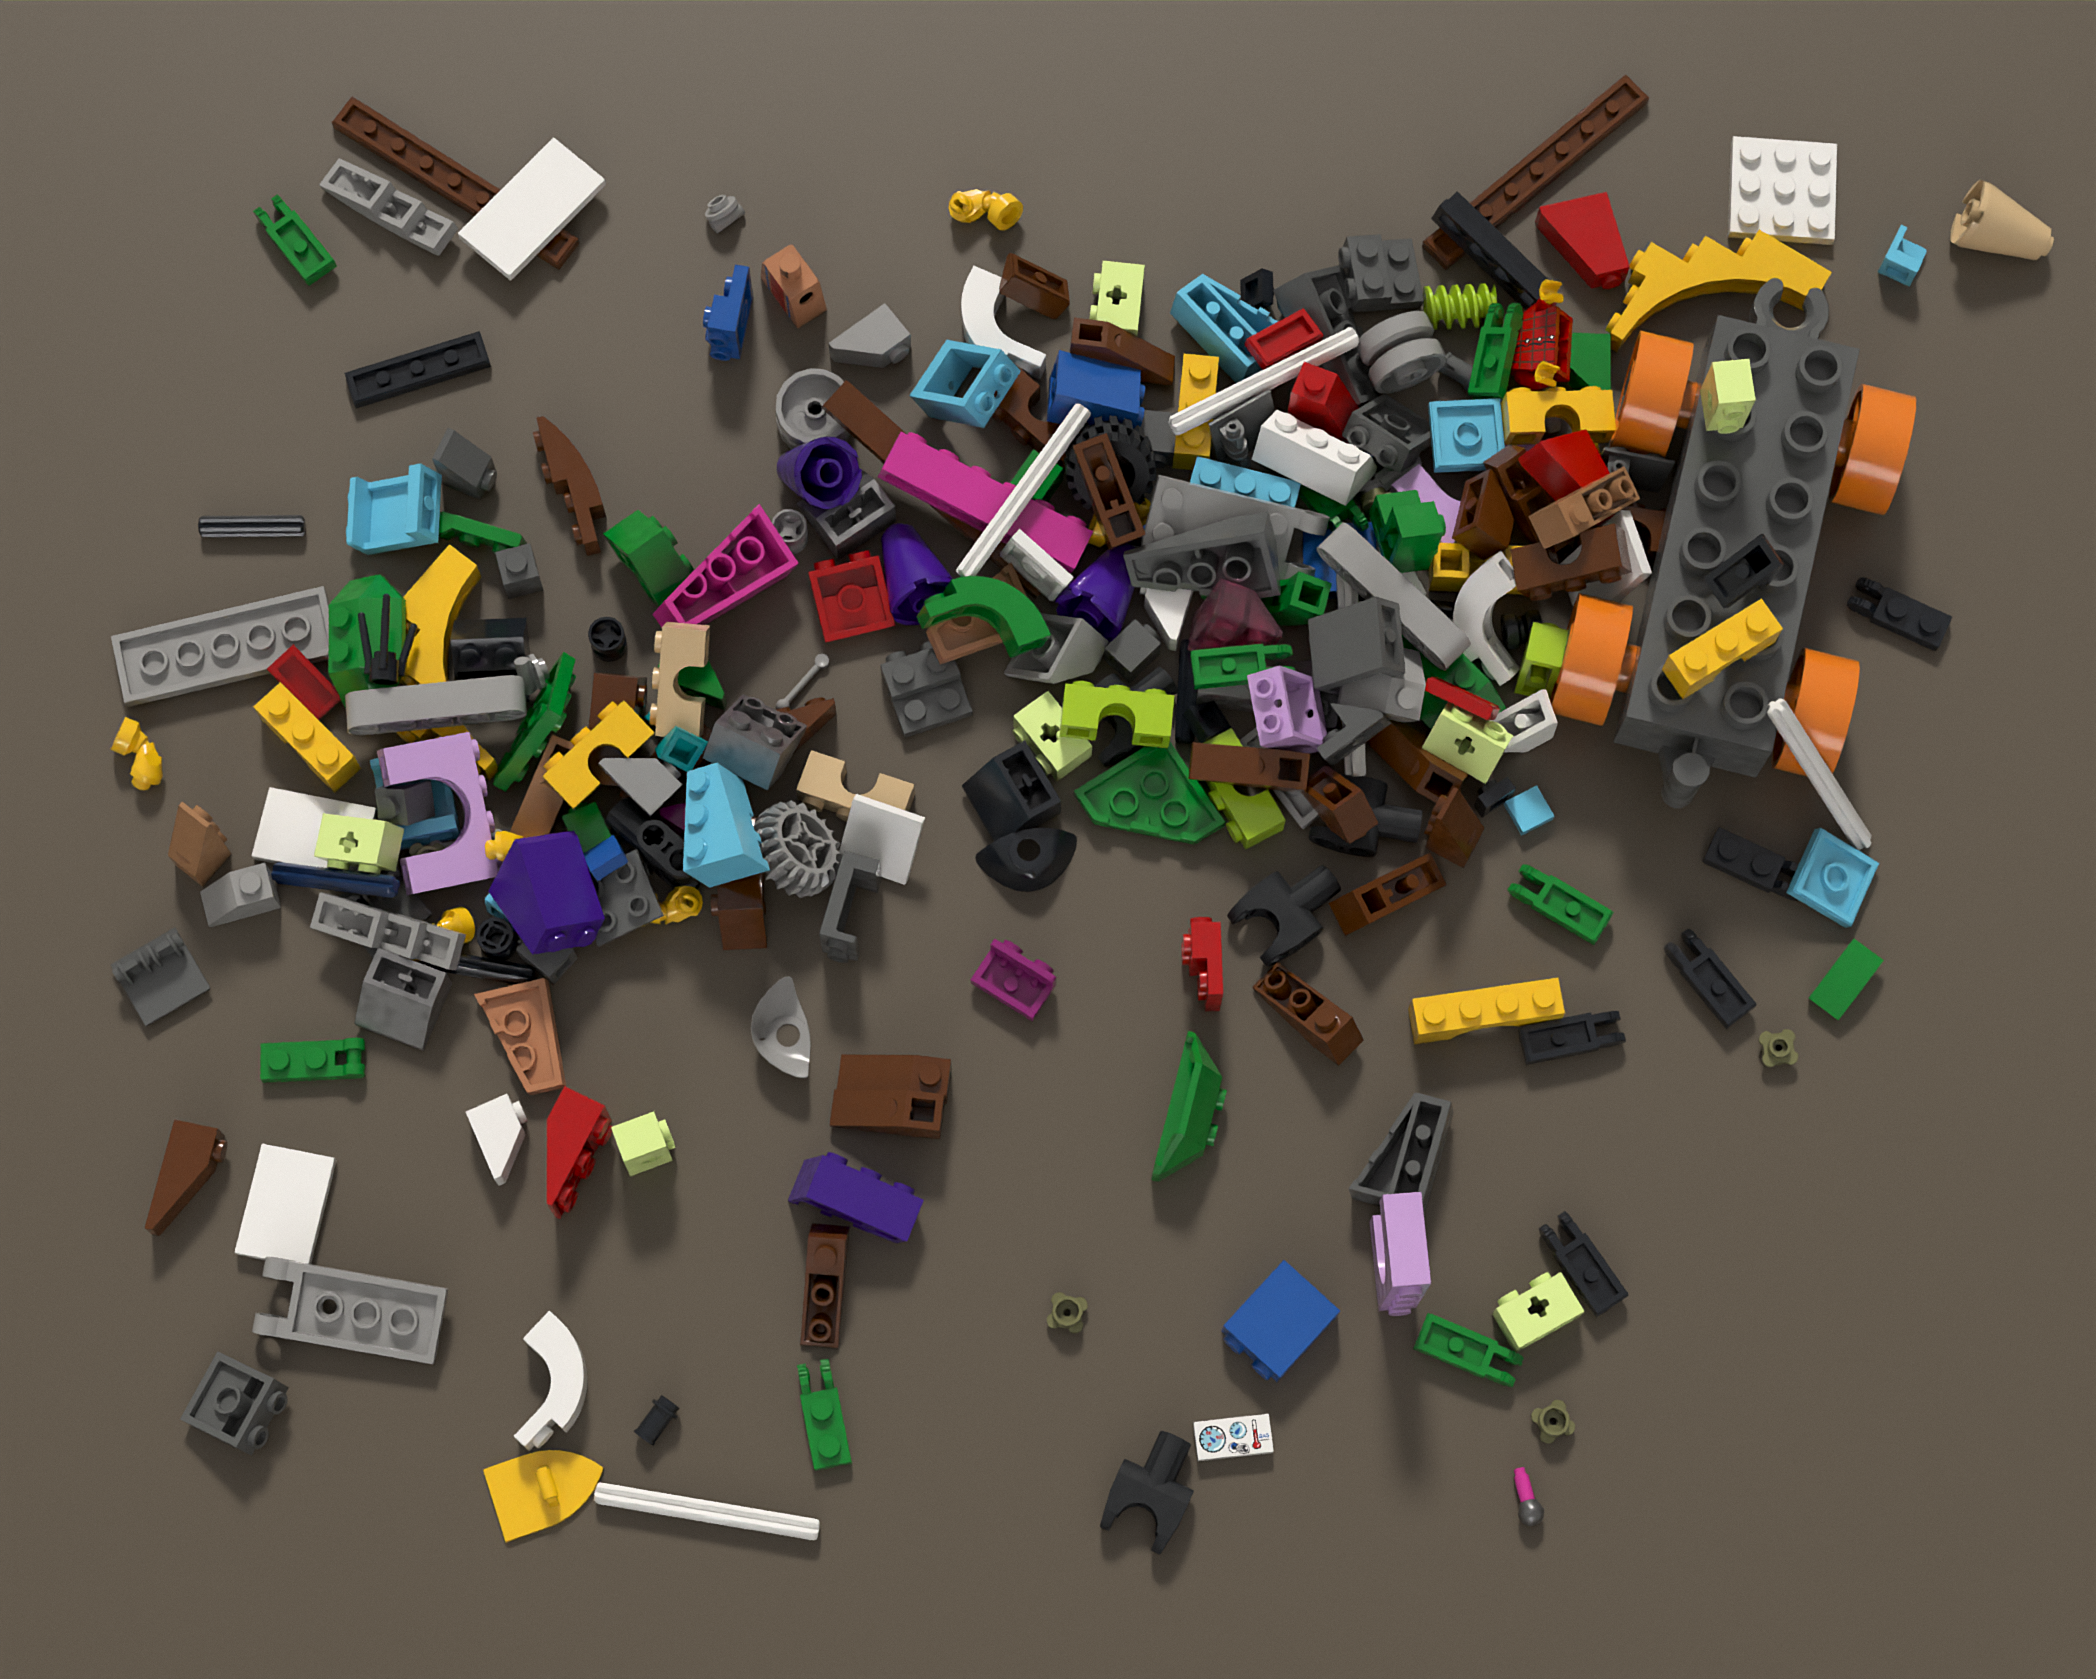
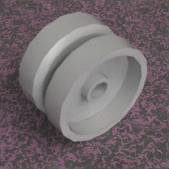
[1356,311,1447,394]
[776,368,850,449]

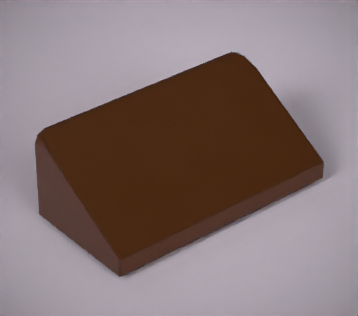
[999,253,1070,319]

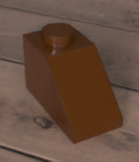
[1452,469,1514,560]
[1300,765,1378,844]

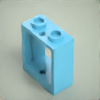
[910,340,1021,428]

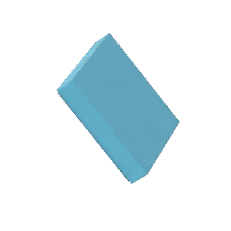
[1428,398,1505,473]
[1786,828,1879,928]

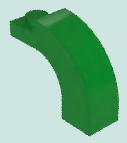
[1201,571,1332,626]
[917,576,1051,658]

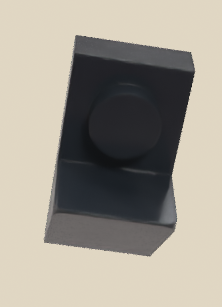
[1704,534,1784,608]

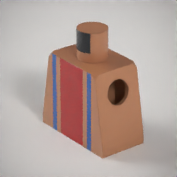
[761,244,827,329]

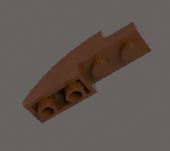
[533,416,606,556]

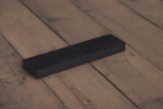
[344,331,491,409]

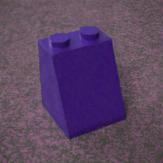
[488,830,605,955]

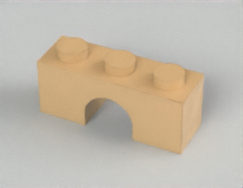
[650,622,710,738]
[796,750,915,822]

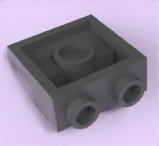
[1338,234,1424,312]
[1342,393,1431,473]
[880,641,973,738]
[180,1351,289,1456]

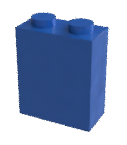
[1047,350,1145,428]
[1221,1260,1340,1382]

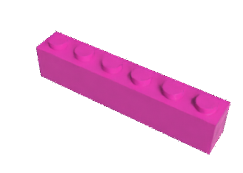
[877,432,1093,574]

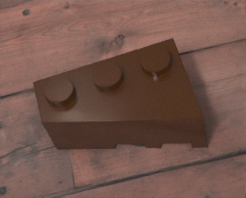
[588,673,647,786]
[711,816,767,950]

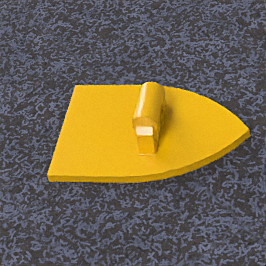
[483,1450,604,1542]

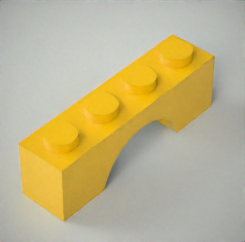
[1408,978,1565,1044]

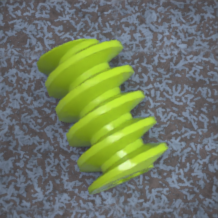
[1422,283,1497,330]

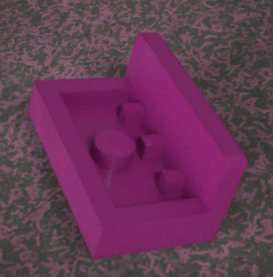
[970,939,1057,1022]

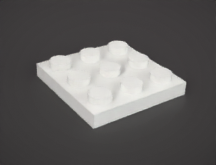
[1728,136,1837,245]

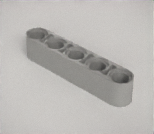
[1317,522,1471,671]
[345,675,527,735]

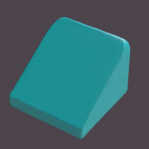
[655,726,708,772]

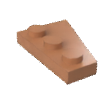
[926,562,1027,664]
[474,978,566,1095]

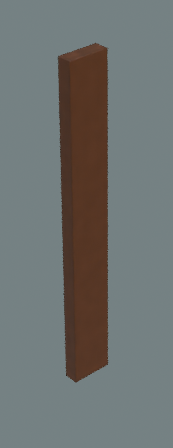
[1422,74,1649,270]
[331,96,580,270]
[822,380,1041,599]

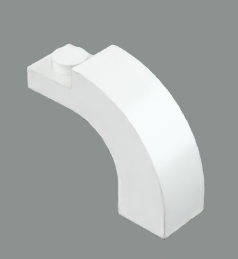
[961,266,1046,380]
[1453,551,1520,686]
[514,1311,587,1451]

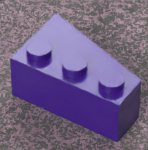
[788,1152,924,1243]

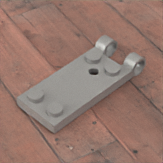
[1141,475,1330,580]
[252,1257,449,1364]

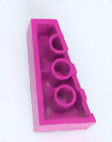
[653,504,799,628]

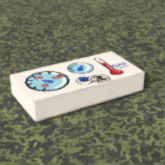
[1193,1414,1274,1462]

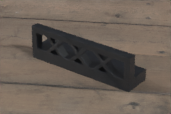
[1431,191,1549,310]

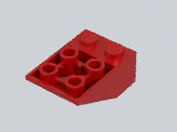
[547,1086,613,1219]

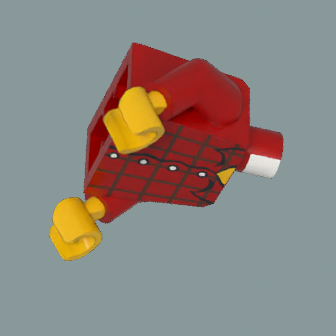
[1510,279,1573,391]

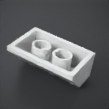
[1252,410,1377,506]

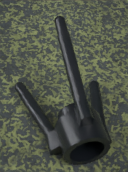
[358,593,417,685]

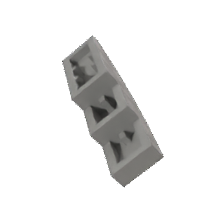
[319,158,458,256]
[310,892,466,970]

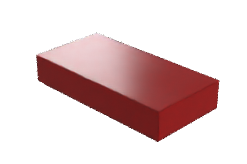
[1244,308,1324,370]
[267,644,341,720]
[1425,677,1500,720]

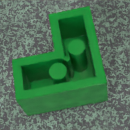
[1369,490,1446,573]
[603,510,694,607]

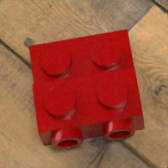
[807,550,895,643]
[1181,917,1223,1012]

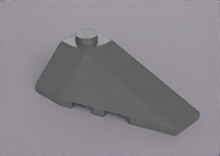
[1273,265,1378,405]
[1123,512,1281,601]

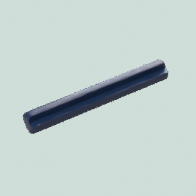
[271,862,400,898]

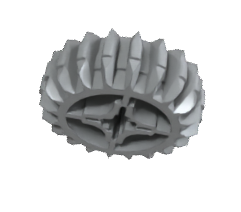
[753,800,842,898]

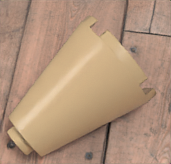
[1950,180,2054,260]

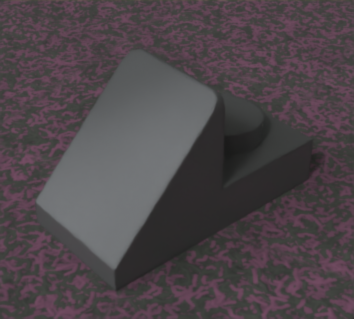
[1317,703,1392,766]

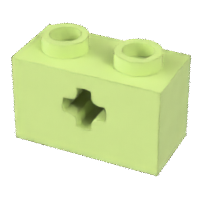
[1089,261,1145,336]
[1700,359,1756,434]
[1012,691,1092,781]
[1422,702,1513,784]
[314,813,404,874]
[611,1111,676,1176]
[1492,1272,1584,1352]

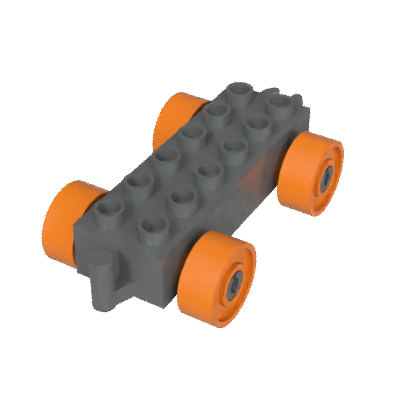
[1550,278,1916,808]

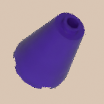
[777,436,862,509]
[881,523,953,625]
[1055,543,1135,643]

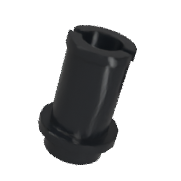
[633,1395,680,1446]

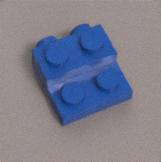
[703,264,753,361]

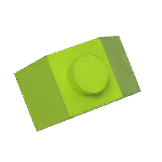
[1514,622,1569,699]

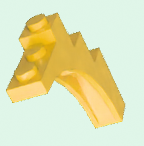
[1605,229,1832,352]
[396,544,498,780]

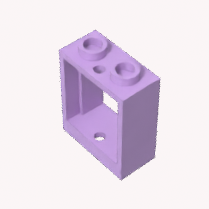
[1247,665,1328,754]

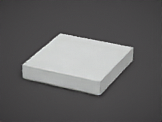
[1000,529,1074,601]
[839,794,925,885]

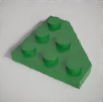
[493,652,576,792]
[1074,742,1225,845]

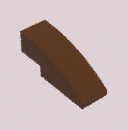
[1483,443,1573,552]

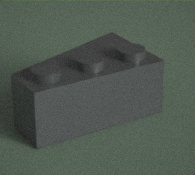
[1348,1092,1454,1216]

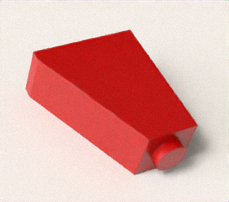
[1535,192,1630,289]
[1287,361,1359,444]
[1518,429,1615,527]

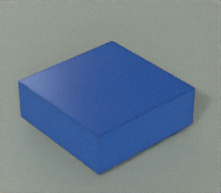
[583,835,628,881]

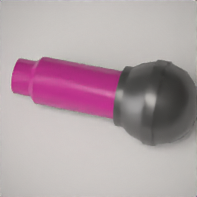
[1514,1467,1544,1526]

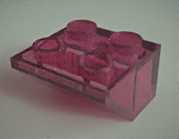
[1187,578,1283,651]

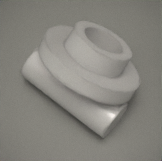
[705,195,745,234]
[514,654,550,695]

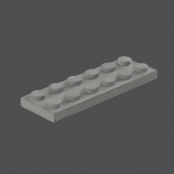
[111,586,329,707]

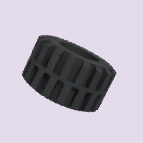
[1064,416,1156,510]

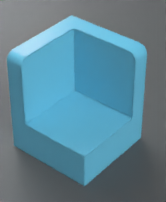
[1878,225,1927,287]

